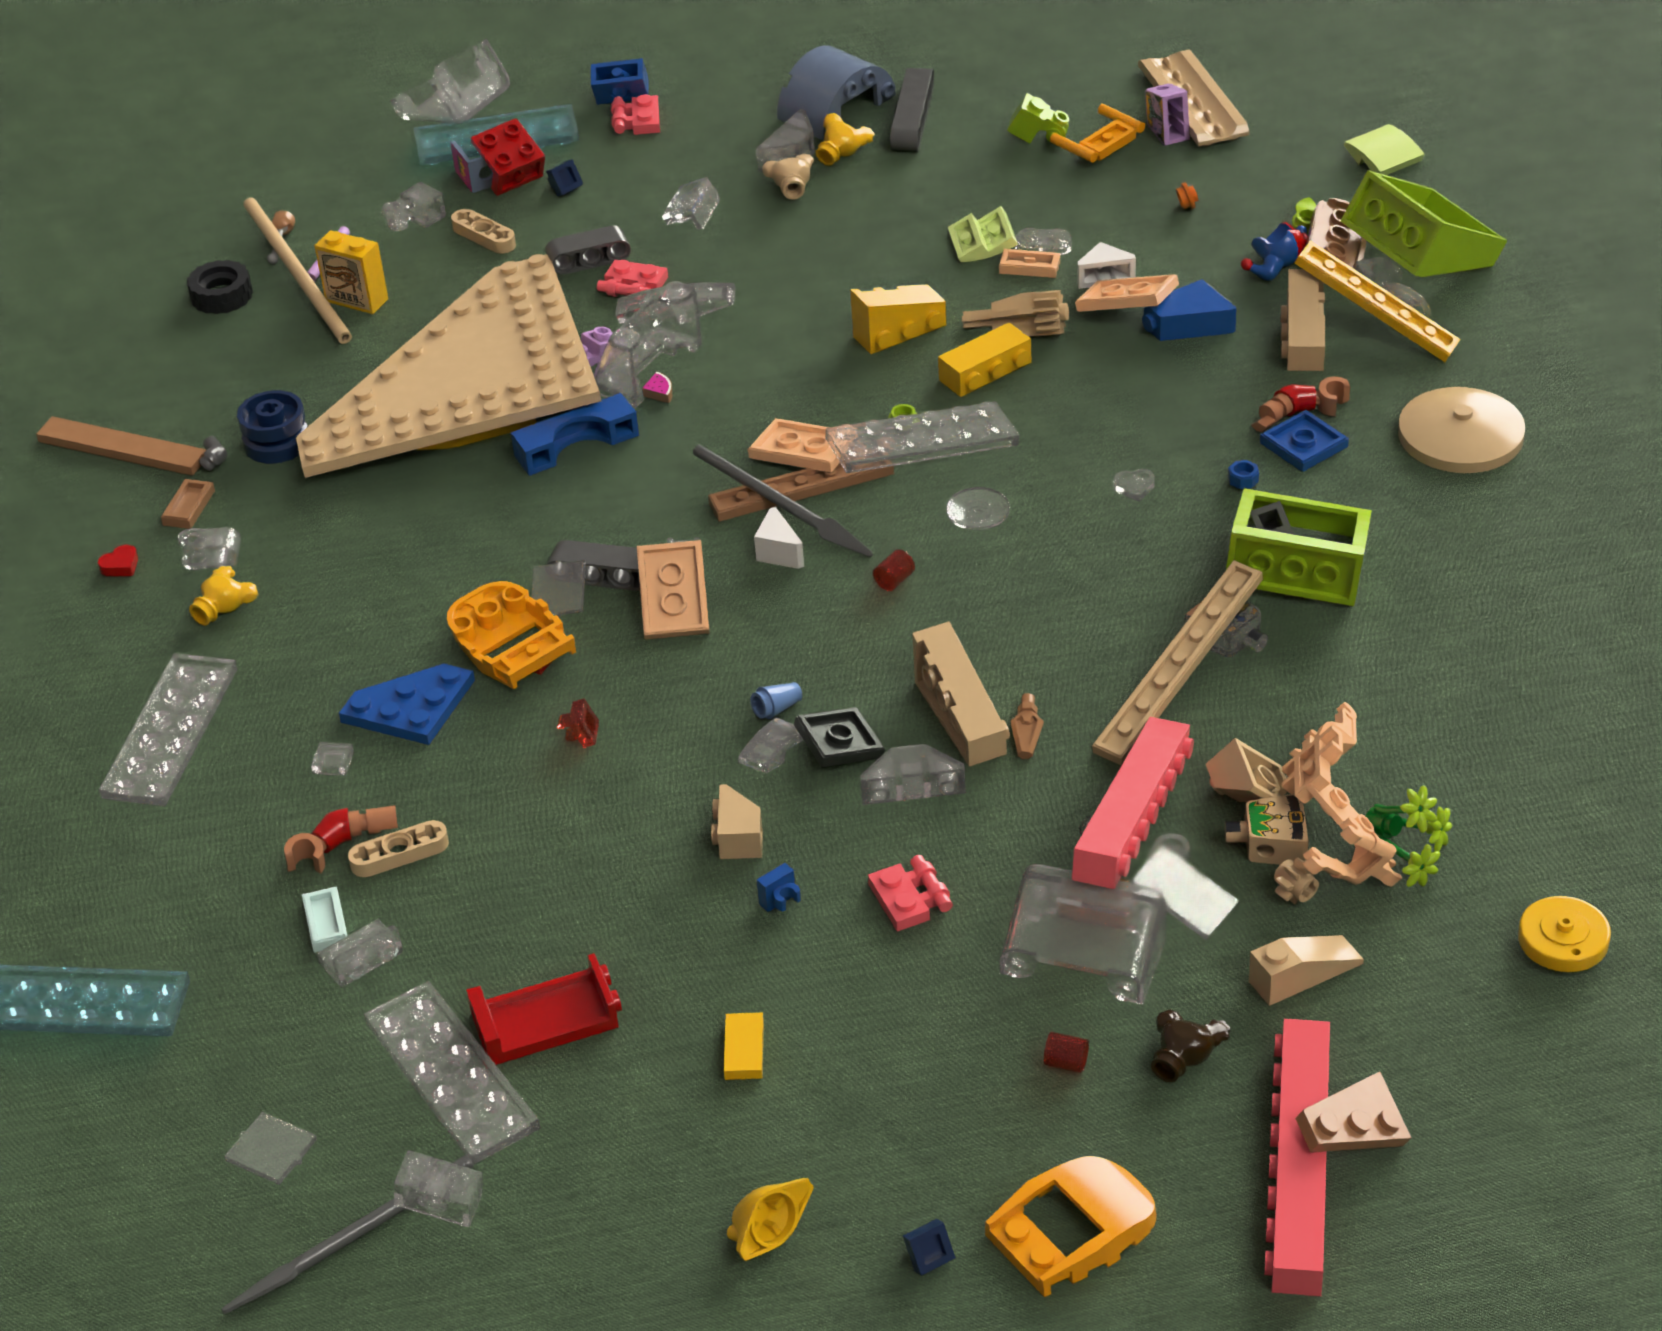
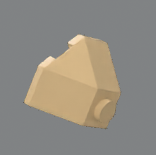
[1206,738,1288,802]

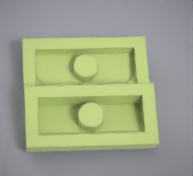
[1344,124,1425,175]
[948,206,1018,262]

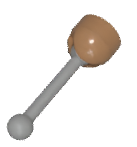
[267,211,295,264]

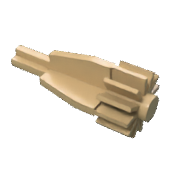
[962,290,1069,337]

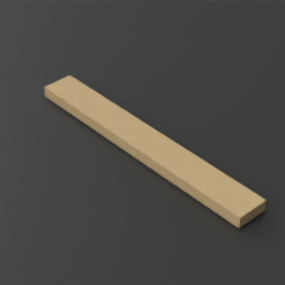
[1092,560,1263,766]

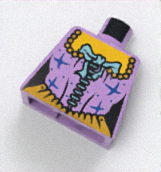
[1145,84,1190,146]

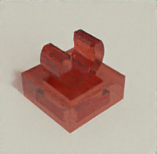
[557,698,599,748]

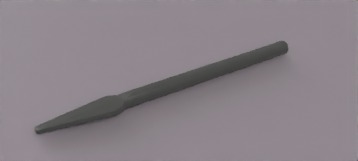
[693,444,873,557]
[222,1154,474,1314]

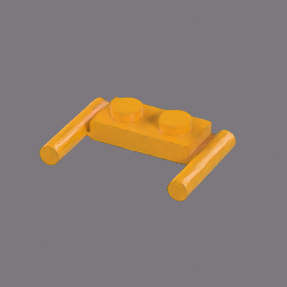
[1050,104,1145,163]

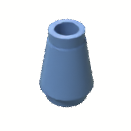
[750,682,802,719]

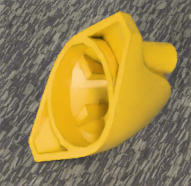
[727,1178,814,1261]

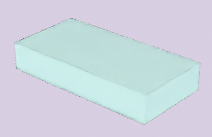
[302,886,349,953]

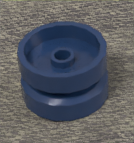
[237,390,308,464]

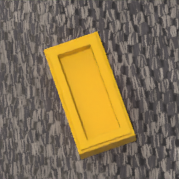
[724,1012,764,1080]

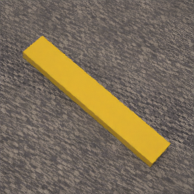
[1295,241,1461,362]

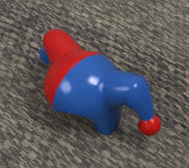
[1240,222,1308,281]

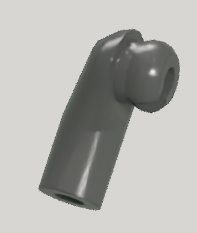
[200,436,227,471]

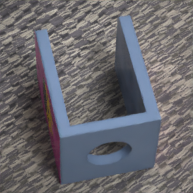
[450,131,493,193]

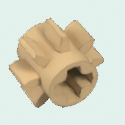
[1274,857,1319,904]

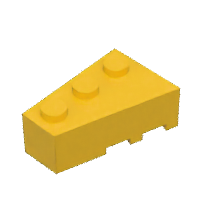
[850,284,946,354]

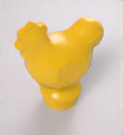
[816,113,874,166]
[189,566,258,626]

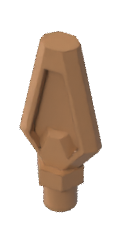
[1010,693,1044,759]

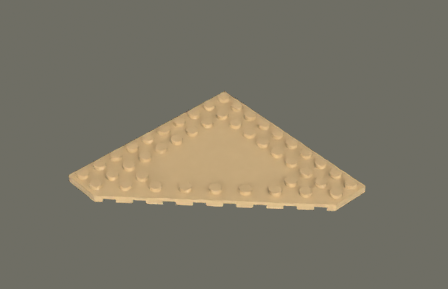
[296,254,602,478]

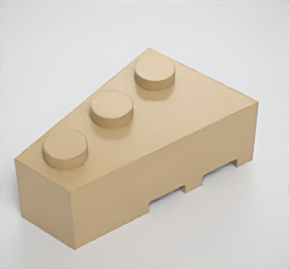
[1280,269,1325,371]

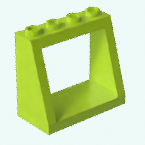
[1340,170,1507,277]
[1226,488,1372,606]

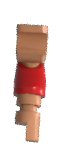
[1251,376,1350,432]
[284,806,398,874]

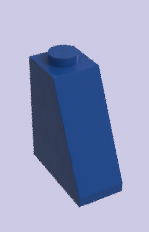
[1142,279,1236,341]

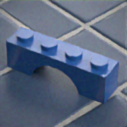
[511,393,639,476]

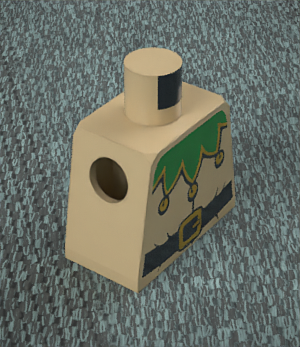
[1225,794,1309,865]

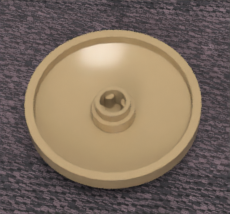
[1398,387,1525,473]

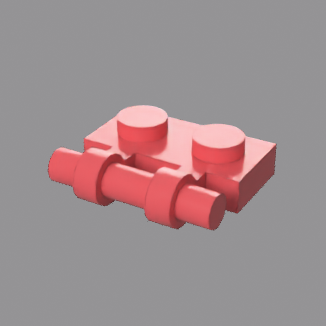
[611,94,660,135]
[597,260,668,301]
[868,855,953,932]

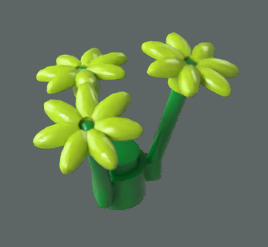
[1366,785,1453,887]

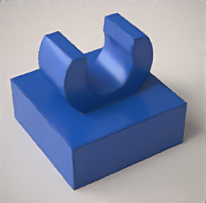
[757,863,801,912]

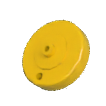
[1518,896,1611,972]

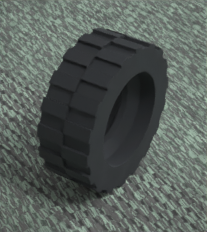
[187,260,253,314]

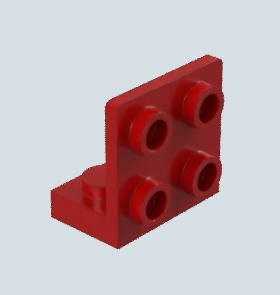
[471,118,545,196]

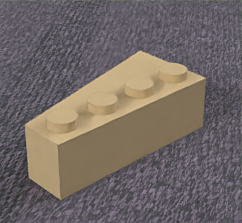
[912,621,1010,767]

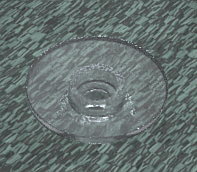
[946,487,1010,530]

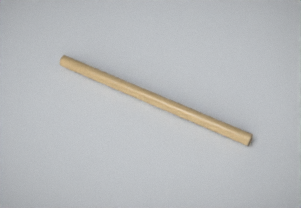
[243,198,352,344]

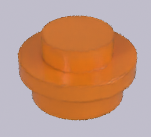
[1175,182,1199,210]

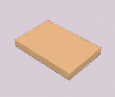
[1075,274,1179,312]
[748,418,858,472]
[637,540,710,640]

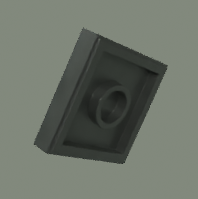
[794,707,885,767]

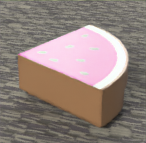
[642,372,673,403]

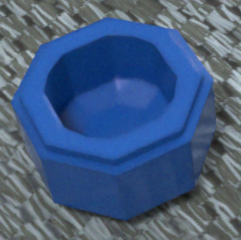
[1228,460,1259,489]

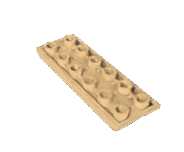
[1138,49,1249,147]

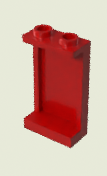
[466,953,622,1067]

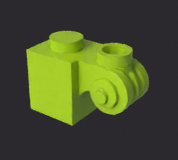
[1006,93,1069,144]

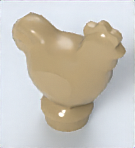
[762,154,814,200]

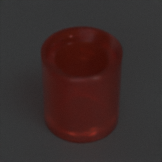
[873,549,915,591]
[1043,1032,1089,1073]

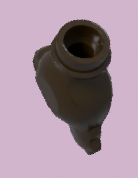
[1151,1009,1231,1082]

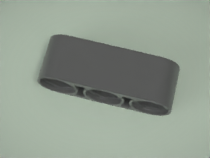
[545,226,631,274]

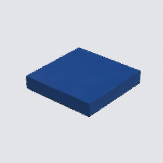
[1260,410,1349,472]

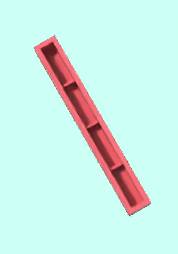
[1072,717,1194,889]
[1264,1019,1330,1296]

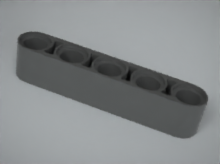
[890,68,934,151]
[546,540,705,591]

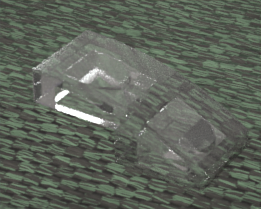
[738,717,803,774]

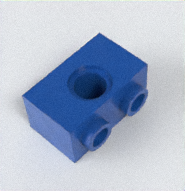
[591,58,649,105]

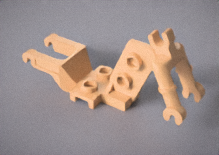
[1282,702,1402,887]

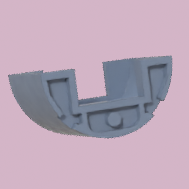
[777,45,896,141]

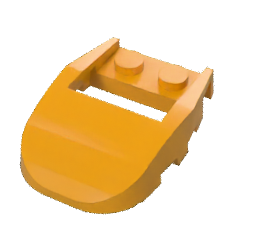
[447,581,576,689]
[985,1156,1157,1297]

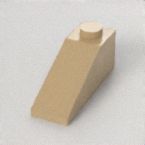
[1249,935,1364,1006]

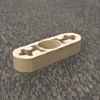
[451,209,516,254]
[348,820,449,877]

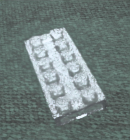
[825,401,1020,473]
[99,653,238,806]
[364,981,540,1165]

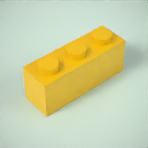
[938,323,1032,397]

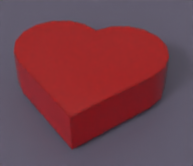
[98,544,138,576]

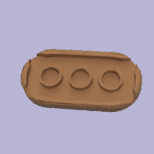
[1306,198,1367,271]

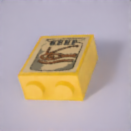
[314,230,389,314]

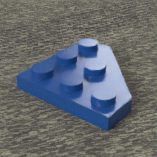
[339,664,475,745]

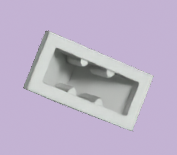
[1078,242,1136,289]
[754,507,804,569]

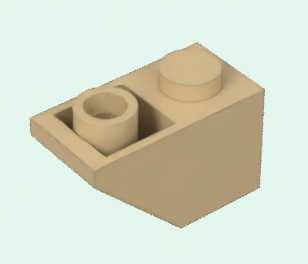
[711,784,763,859]

